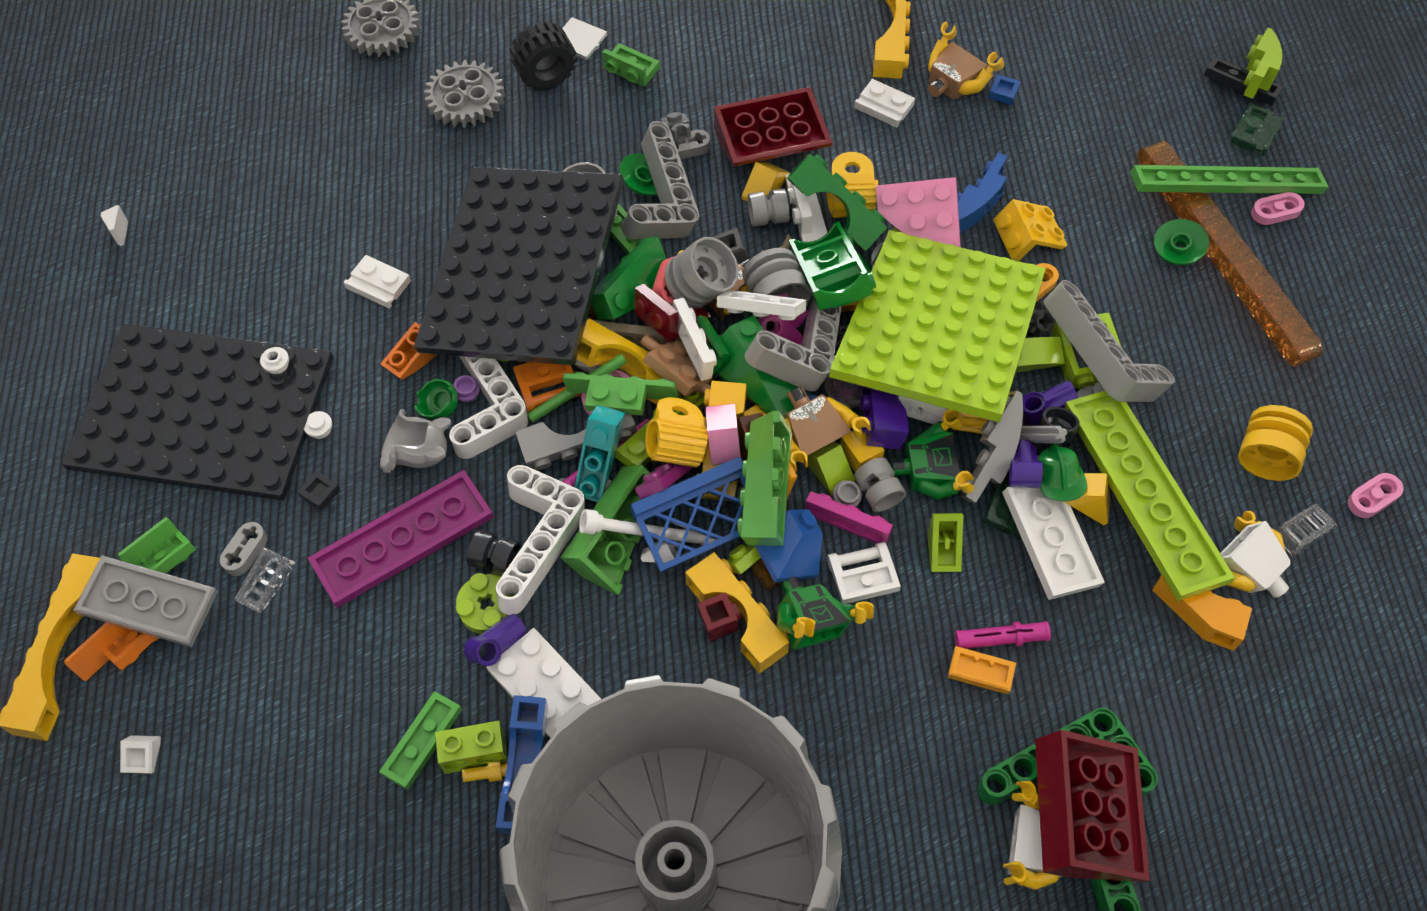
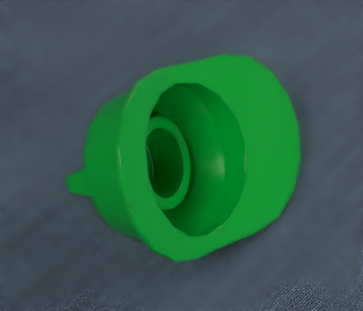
[1038,443,1087,502]

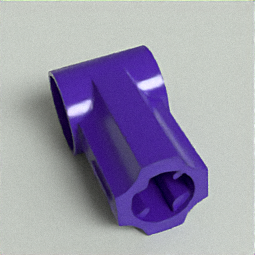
[1023,380,1079,426]
[1009,440,1043,488]
[464,614,527,666]

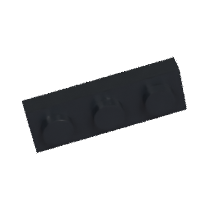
[1204,57,1284,106]

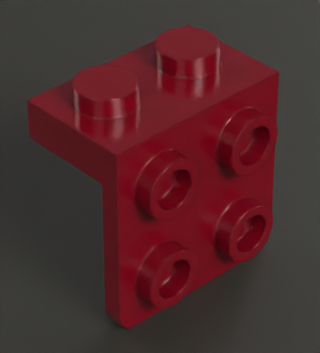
[634,284,710,342]

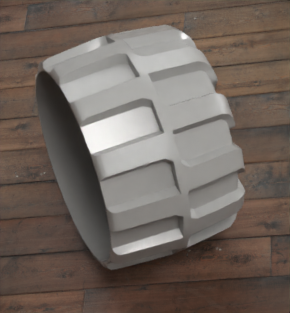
[499,675,842,911]

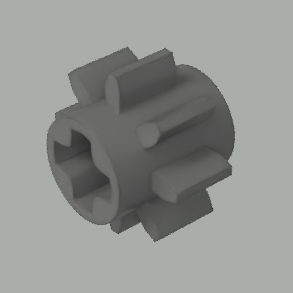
[1027,301,1055,337]

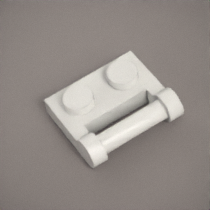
[827,542,901,604]

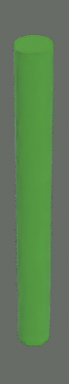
[527,353,627,423]

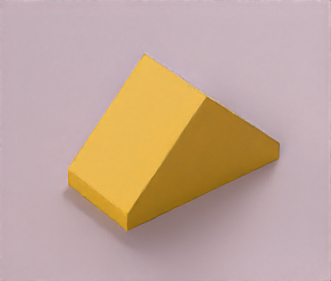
[742,162,790,202]
[1065,473,1110,525]

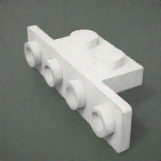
[785,174,827,242]

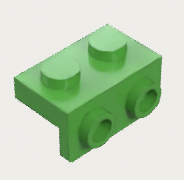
[602,43,660,87]
[118,517,196,574]

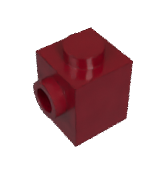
[697,592,741,642]

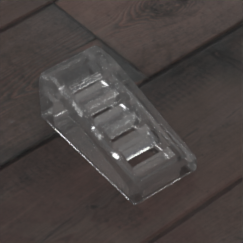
[1276,503,1337,557]
[234,547,296,613]

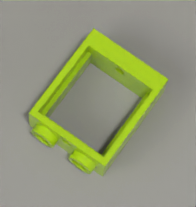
[1050,313,1121,390]

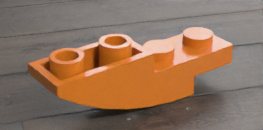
[380,322,437,380]

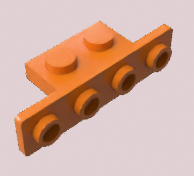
[64,622,159,681]

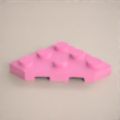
[876,177,961,247]

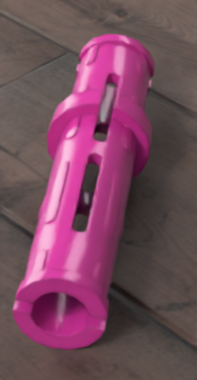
[955,621,1051,649]

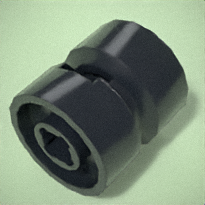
[1031,407,1080,456]
[466,529,521,577]

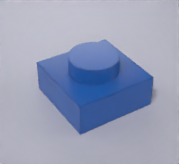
[988,74,1021,105]

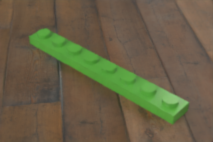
[1130,165,1328,194]

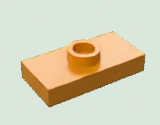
[947,646,1016,695]

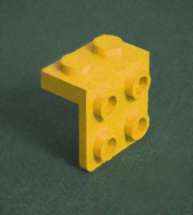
[993,199,1067,261]

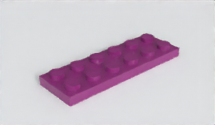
[308,470,494,608]

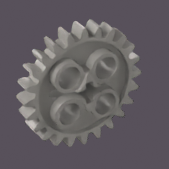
[341,0,421,57]
[424,60,505,128]

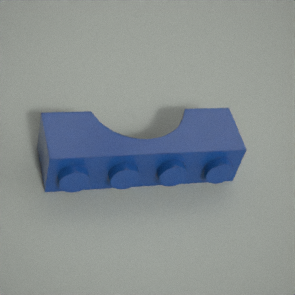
[496,695,548,834]

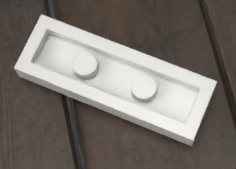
[717,290,806,320]
[673,298,717,381]

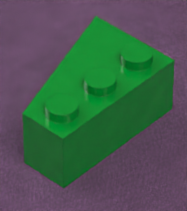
[591,236,667,320]

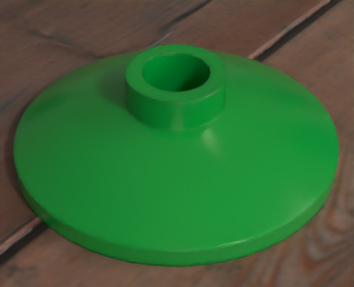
[619,153,658,196]
[1154,219,1209,265]

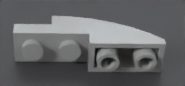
[959,391,1023,503]

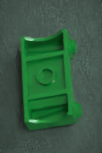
[789,222,876,311]

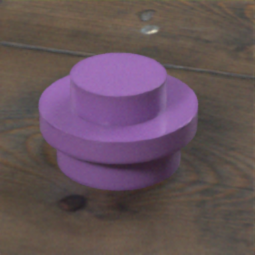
[453,375,480,402]

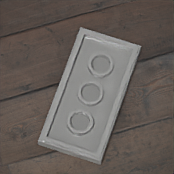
[74,556,218,647]

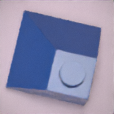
[755,509,823,582]

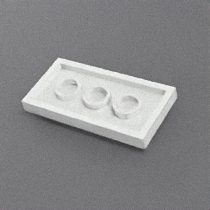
[1002,487,1105,600]
[486,628,601,739]

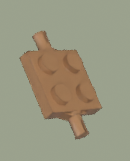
[640,334,717,396]

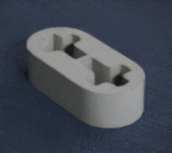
[674,130,710,159]
[220,522,267,576]

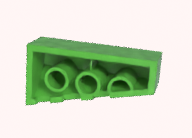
[738,411,792,546]
[560,465,651,595]

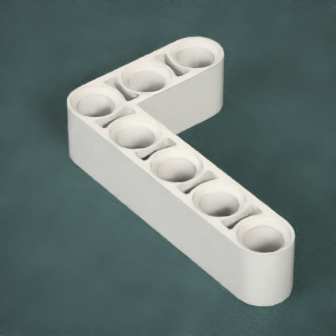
[449,356,529,459]
[496,465,585,615]

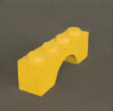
[577,318,664,404]
[697,381,747,502]
[685,552,789,674]

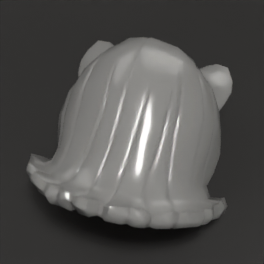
[380,409,451,473]

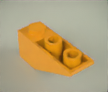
[1152,575,1252,651]

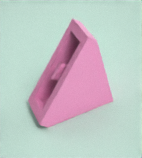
[706,404,741,465]

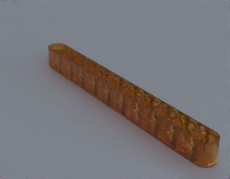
[1137,141,1323,366]

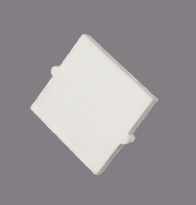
[562,18,607,60]

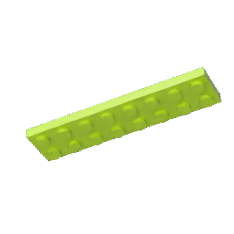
[1064,390,1235,601]

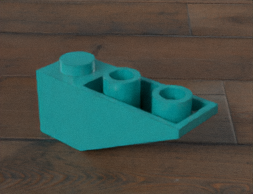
[575,405,625,502]

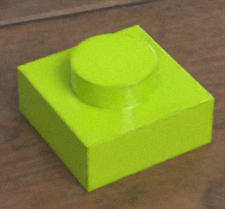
[727,545,761,574]

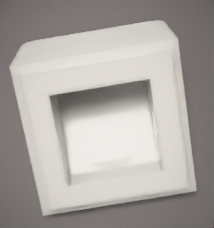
[100,205,128,246]
[641,541,677,563]
[120,736,161,773]

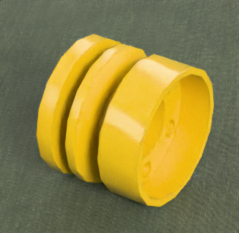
[1238,405,1313,481]

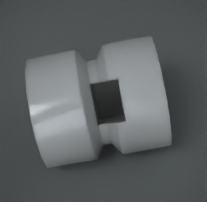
[748,189,789,227]
[854,457,906,512]

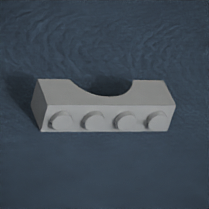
[515,414,637,470]

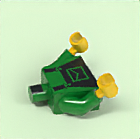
[891,409,974,500]
[777,577,874,650]

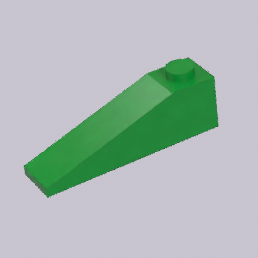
[712,315,796,416]

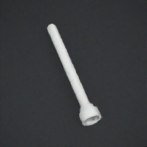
[579,509,716,544]

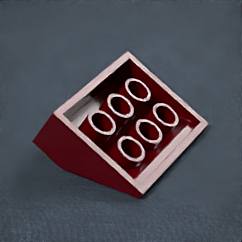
[714,87,832,167]
[1035,730,1150,882]

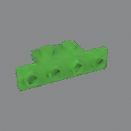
[563,372,678,416]

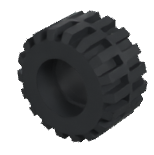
[510,22,578,90]

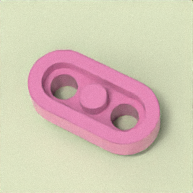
[1251,192,1304,225]
[1348,473,1403,518]

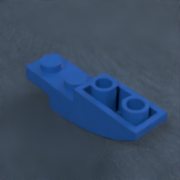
[957,153,1007,233]

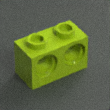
[435,721,508,774]

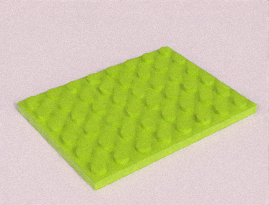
[829,230,1046,423]

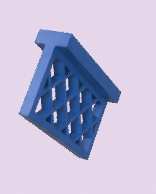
[630,456,746,573]

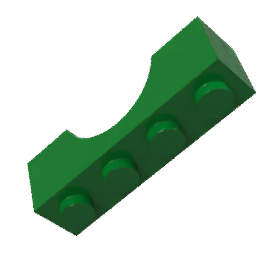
[786,154,888,251]

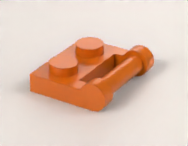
[513,362,581,412]

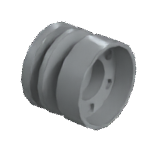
[664,237,739,308]
[742,248,811,306]

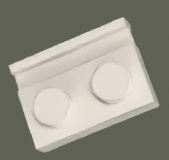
[854,79,915,128]
[344,255,411,309]

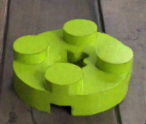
[456,573,516,634]

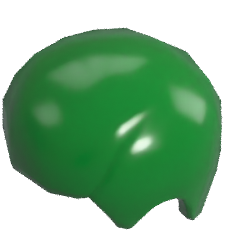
[414,378,458,420]

